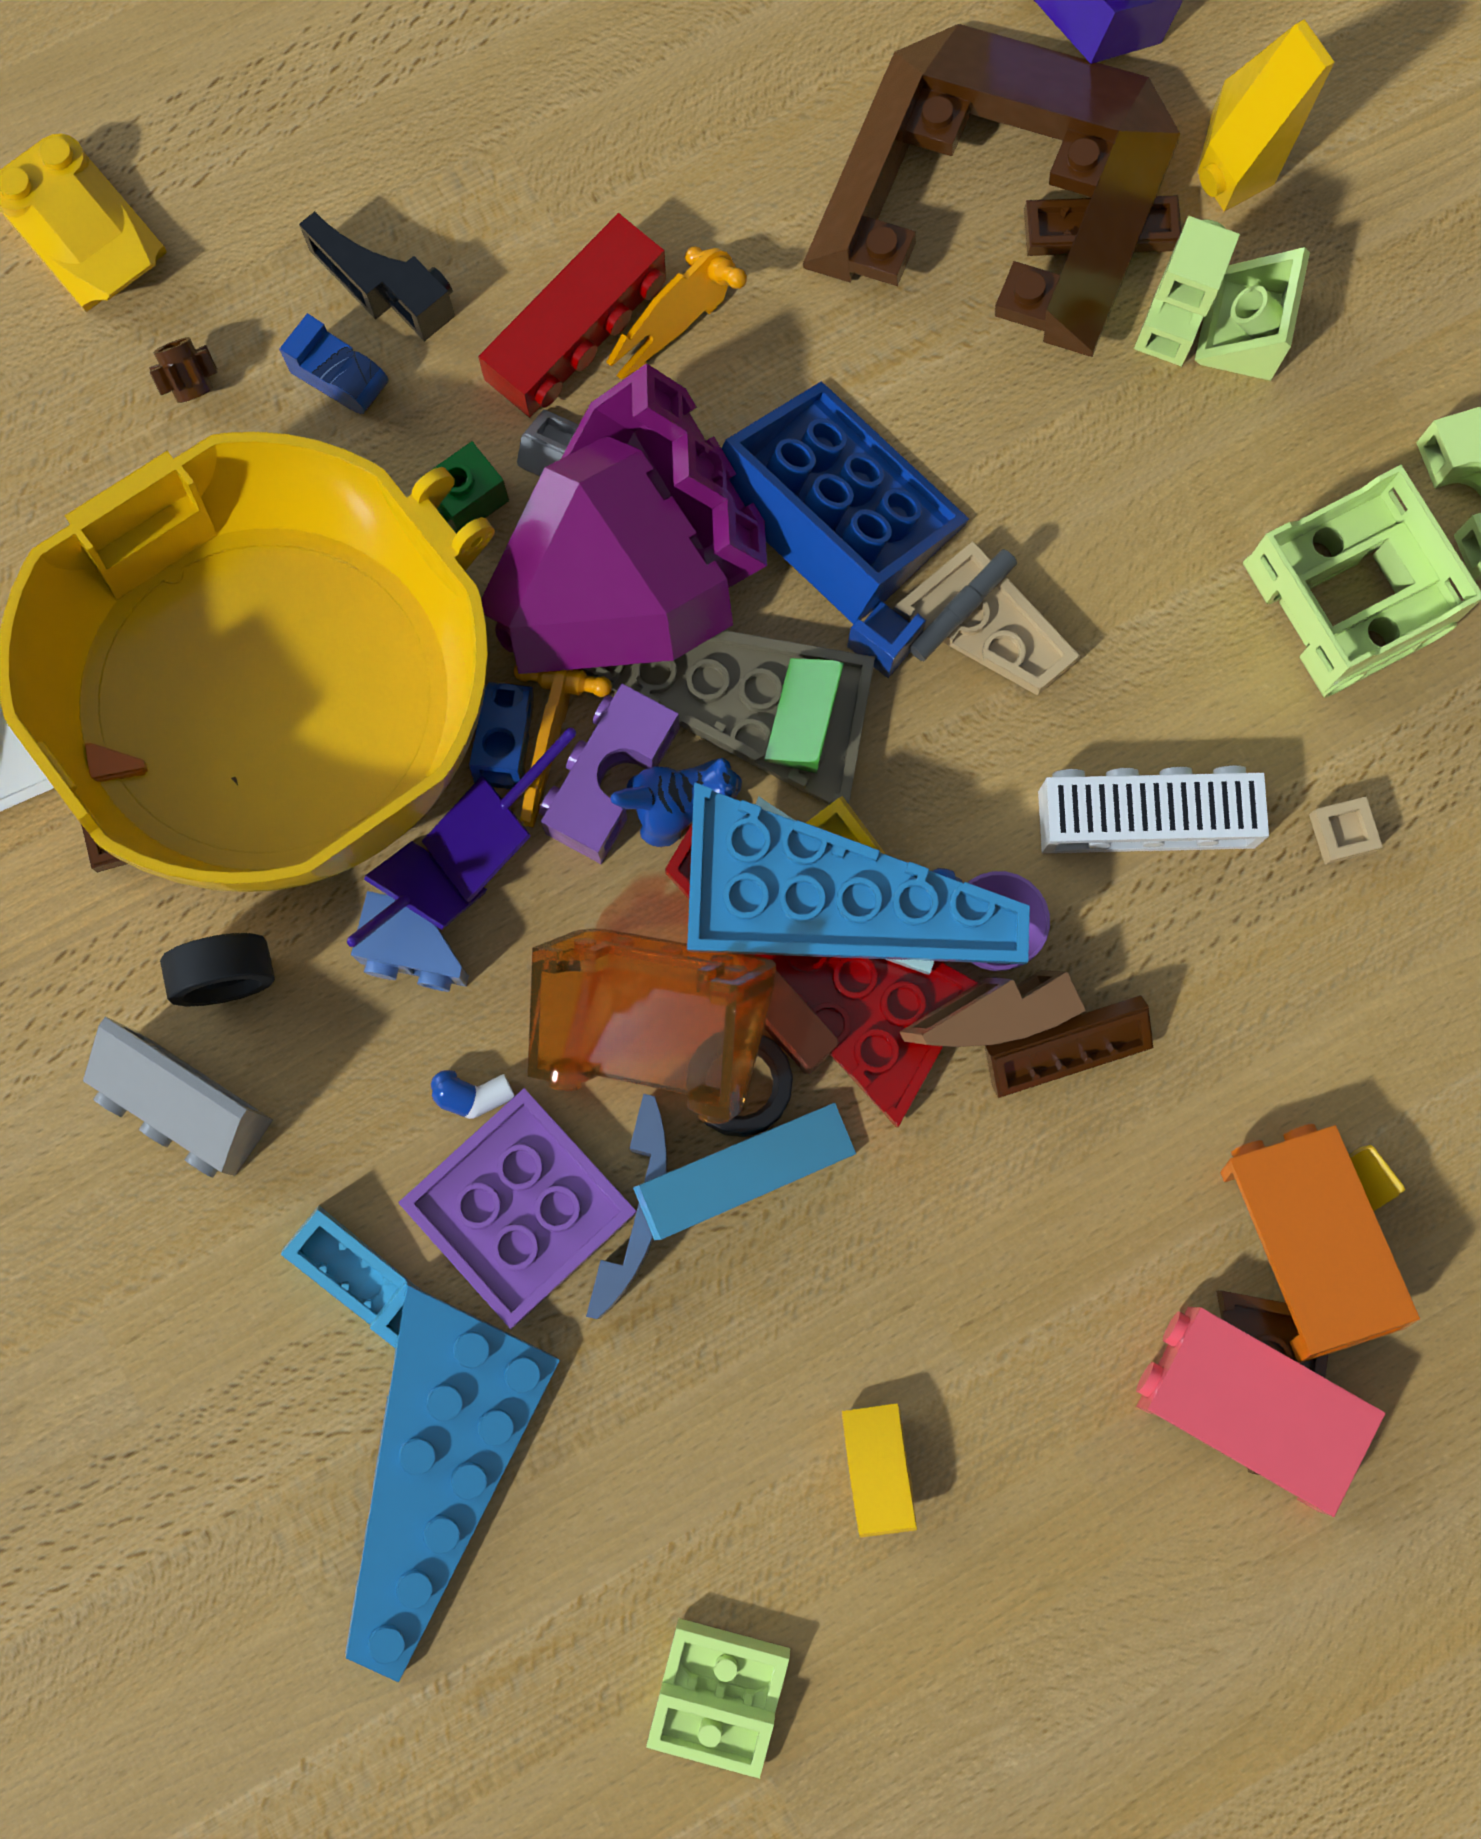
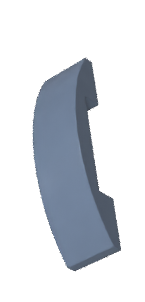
[586,1094,668,1319]

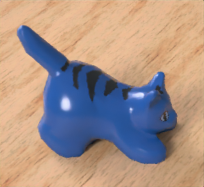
[610,758,742,847]

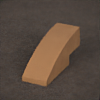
[900,970,1086,1047]

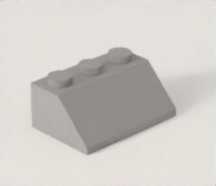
[83,1017,273,1178]

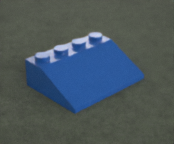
[721,381,969,624]

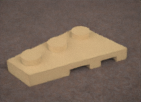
[893,541,1080,695]

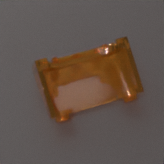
[528,929,776,1124]

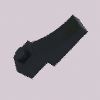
[299,211,455,342]

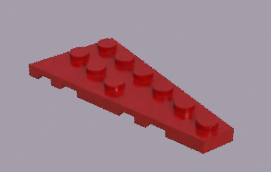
[665,824,978,1128]

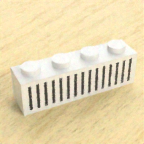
[1038,766,1269,853]

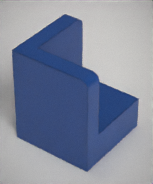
[847,601,926,678]

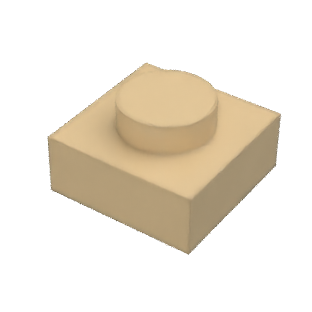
[1309,796,1383,865]

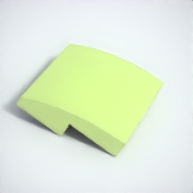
[646,1618,790,1779]

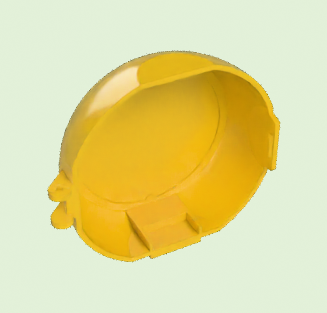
[0,432,495,892]

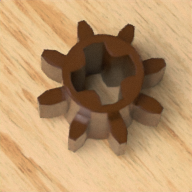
[149,337,218,403]

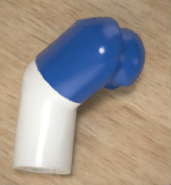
[431,1070,515,1119]

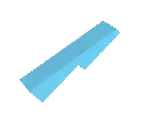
[633,1103,856,1241]
[281,1205,421,1348]

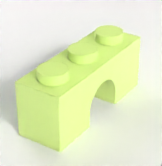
[1134,215,1240,367]
[1416,406,1481,581]

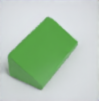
[764,658,844,774]

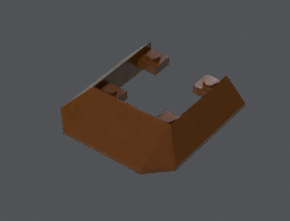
[803,24,1180,357]

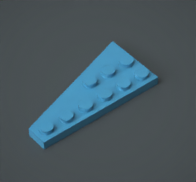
[687,782,1030,964]
[345,1283,560,1682]

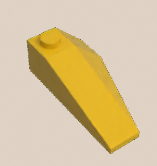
[1197,19,1335,212]

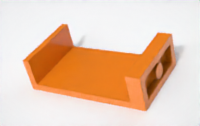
[1220,1124,1420,1364]

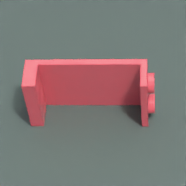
[1136,1307,1386,1517]

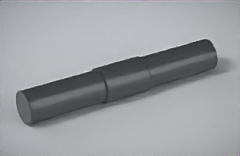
[909,549,1017,662]

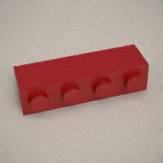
[478,213,666,418]

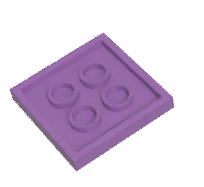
[398,1088,637,1329]

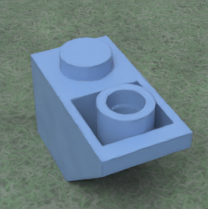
[351,891,469,992]

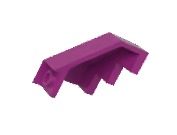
[561,363,767,588]
[481,436,733,674]

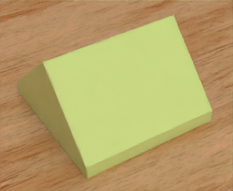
[1195,247,1310,381]

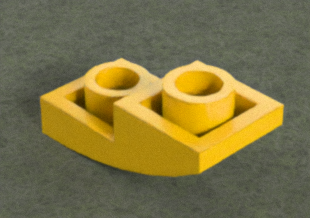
[842,1403,918,1538]

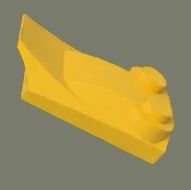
[0,133,167,312]

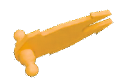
[606,246,747,380]
[514,665,612,828]

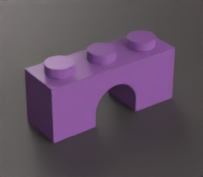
[539,684,680,864]

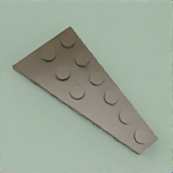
[583,630,875,805]

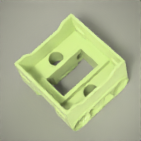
[1243,465,1481,698]

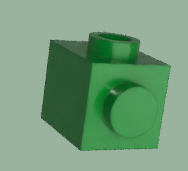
[424,441,509,533]

